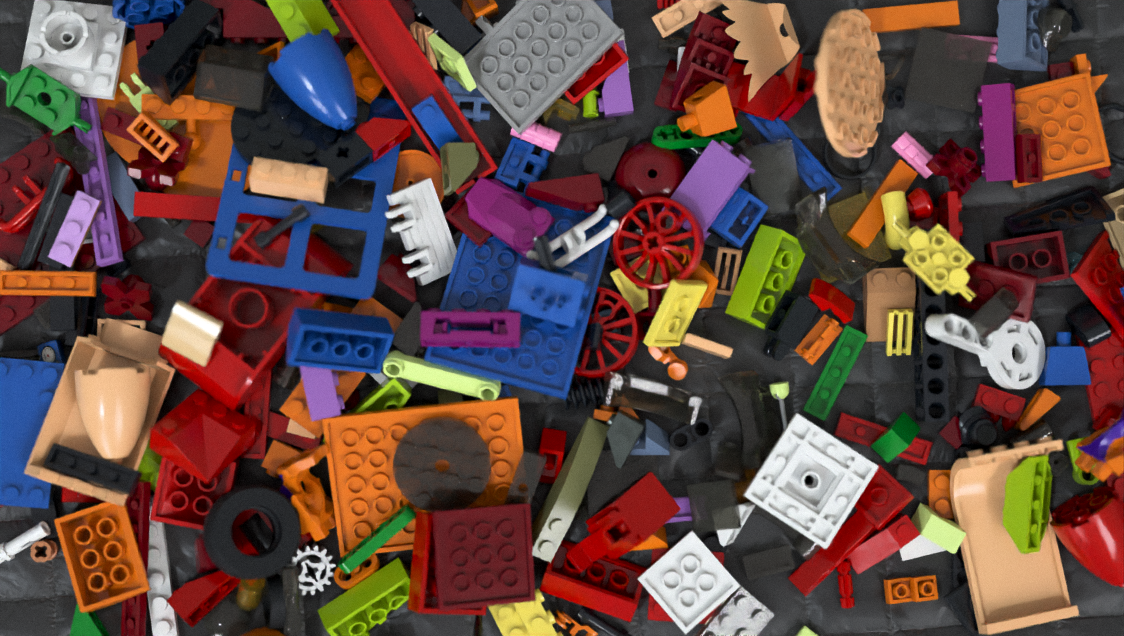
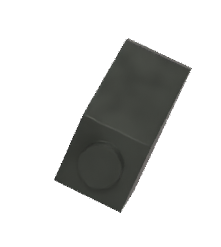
[606,410,646,469]

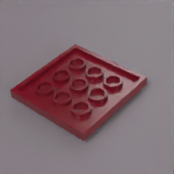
[432,502,536,611]

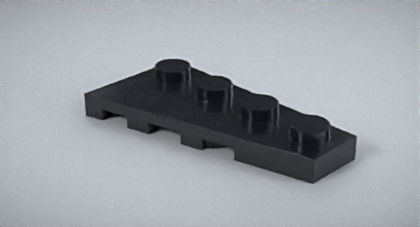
[1004,185,1116,238]

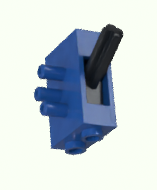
[508,235,591,327]

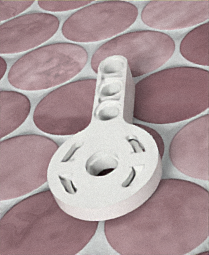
[925,314,1046,389]

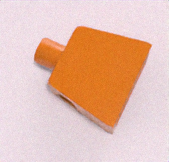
[677,81,737,137]

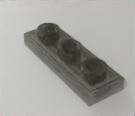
[503,449,547,505]

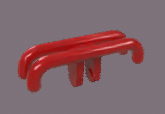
[0,157,74,233]

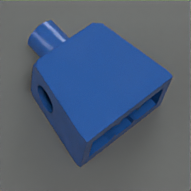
[1039,332,1091,385]

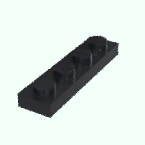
[43,443,142,497]

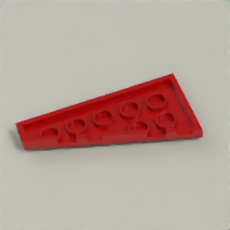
[1070,230,1124,340]

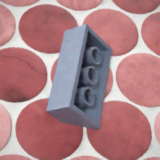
[996,0,1049,72]

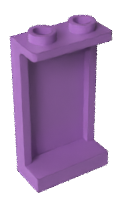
[661,139,756,241]

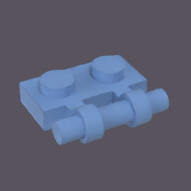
[444,76,491,122]

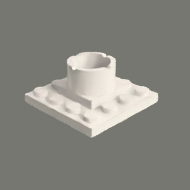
[20,0,128,100]
[743,413,879,549]

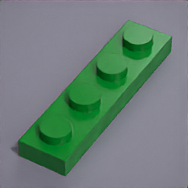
[803,325,868,422]

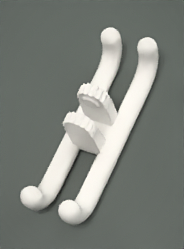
[527,204,619,267]

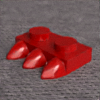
[971,384,1026,432]

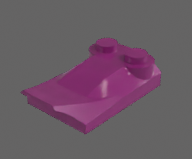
[465,176,555,258]

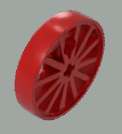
[613,197,704,289]
[574,287,639,378]

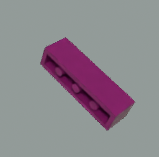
[978,83,1017,182]

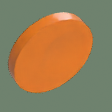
[389,150,445,219]

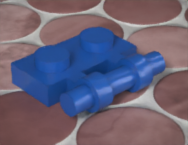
[494,137,550,194]

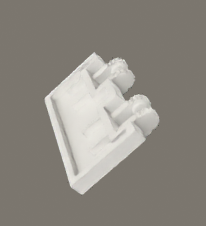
[385,178,457,286]

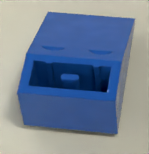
[709,187,769,249]

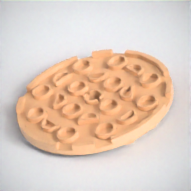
[815,9,885,158]

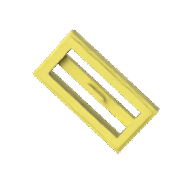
[886,308,913,356]

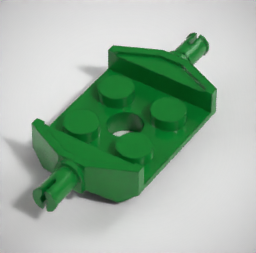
[0,64,93,136]

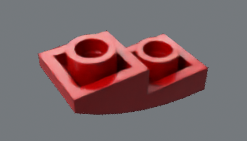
[808,278,855,324]

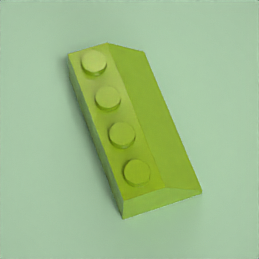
[266,0,340,42]
[725,224,809,330]

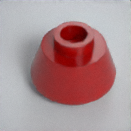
[906,187,934,219]

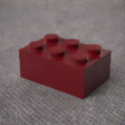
[984,231,1070,284]

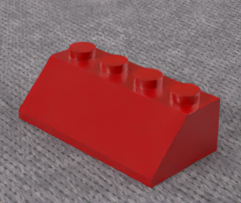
[539,540,647,622]

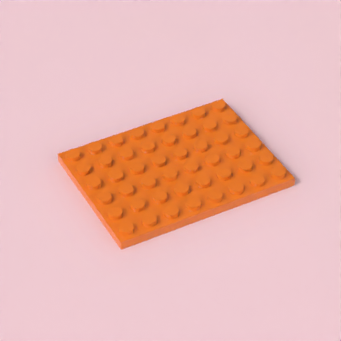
[322,396,529,557]

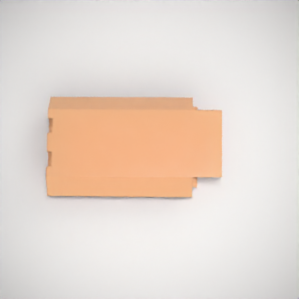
[24,318,176,507]

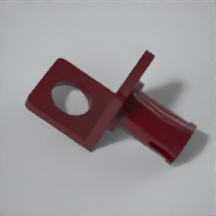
[636,288,662,340]

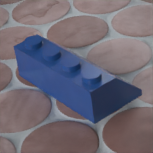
[286,307,394,374]

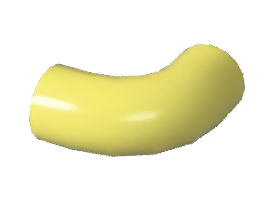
[881,191,910,250]

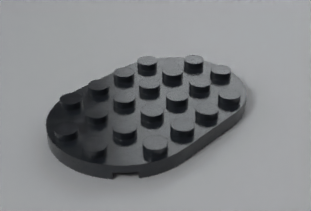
[231,80,370,166]

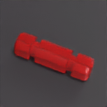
[837,560,855,608]

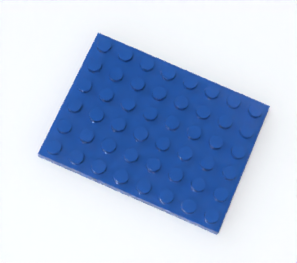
[424,191,615,400]

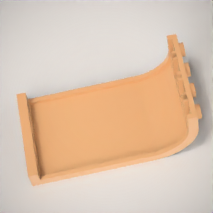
[950,436,1079,635]

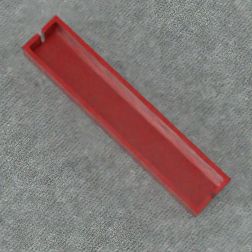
[330,0,499,195]

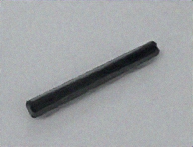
[17,162,70,271]

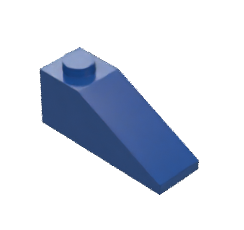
[411,93,464,150]

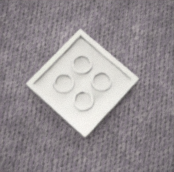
[637,530,740,634]

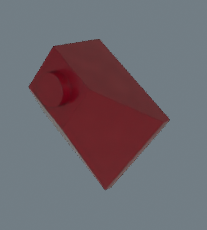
[377,253,420,305]

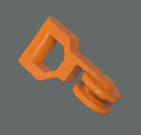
[648,346,688,380]
[553,610,598,636]

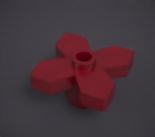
[926,139,982,198]
[127,146,189,191]
[101,274,155,321]

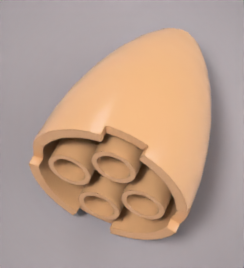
[74,368,150,463]

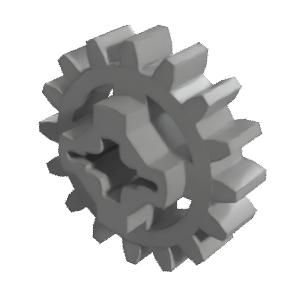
[282,542,336,595]

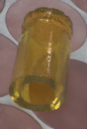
[236,578,265,611]

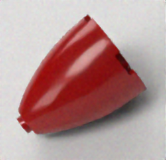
[1049,486,1124,587]

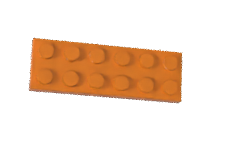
[279,297,405,438]

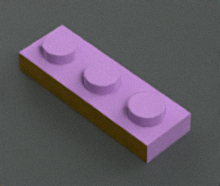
[48,190,102,267]

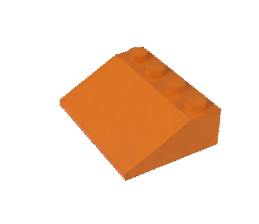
[54,502,151,613]

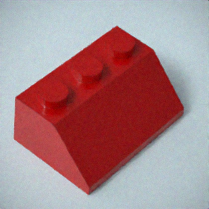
[564,41,629,105]

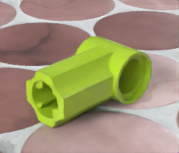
[1066,436,1099,485]

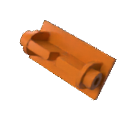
[794,314,843,366]

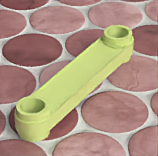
[383,351,501,400]

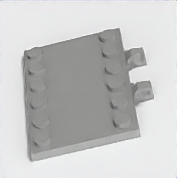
[463,0,624,135]

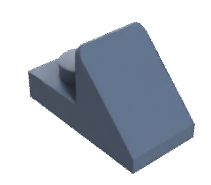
[630,419,670,455]

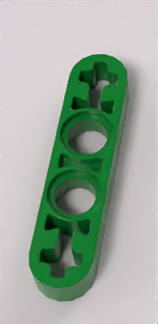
[651,122,743,149]
[337,504,416,574]

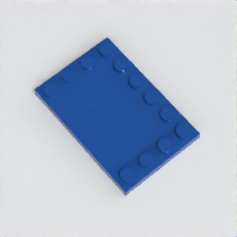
[0,357,65,509]

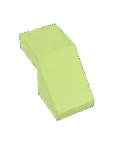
[911,503,966,554]

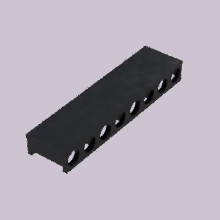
[913,227,950,423]

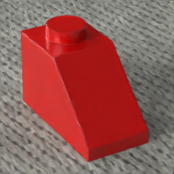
[355,117,411,162]
[535,428,567,484]

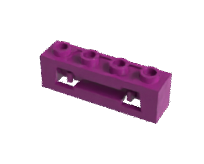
[420,308,520,348]

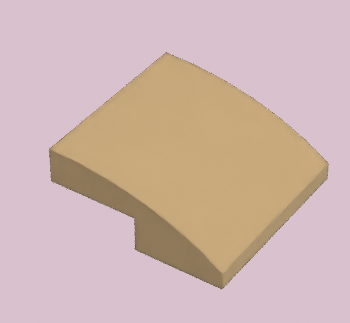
[161,300,223,367]

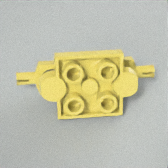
[891,219,976,302]

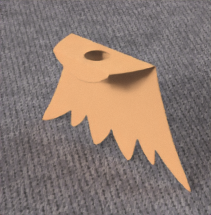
[720,0,800,101]

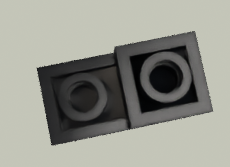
[959,221,986,263]

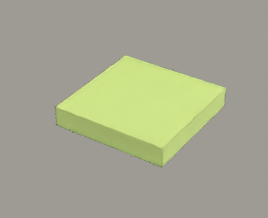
[428,33,477,92]

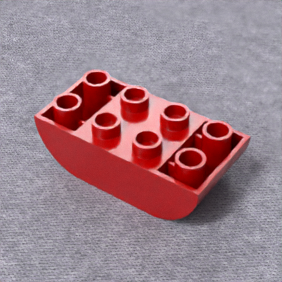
[158,216,354,413]

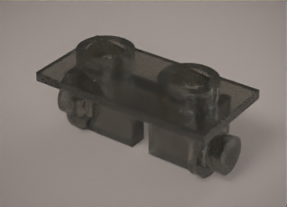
[49,132,98,175]

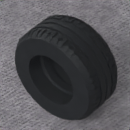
[203,484,302,580]

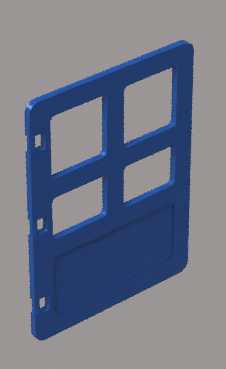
[206,79,406,299]

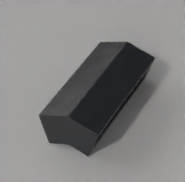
[65,288,101,346]

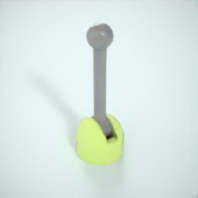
[769,381,789,432]

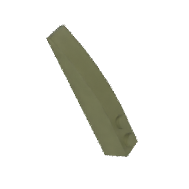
[531,417,609,563]

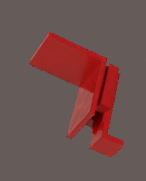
[726,53,818,122]
[566,472,680,573]

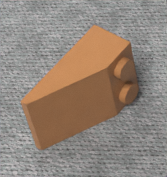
[862,267,916,342]

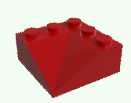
[150,388,256,484]

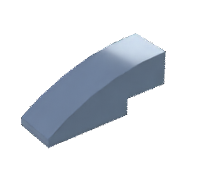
[106,151,142,223]

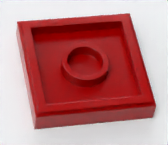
[854,464,914,531]

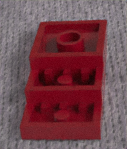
[670,11,737,113]

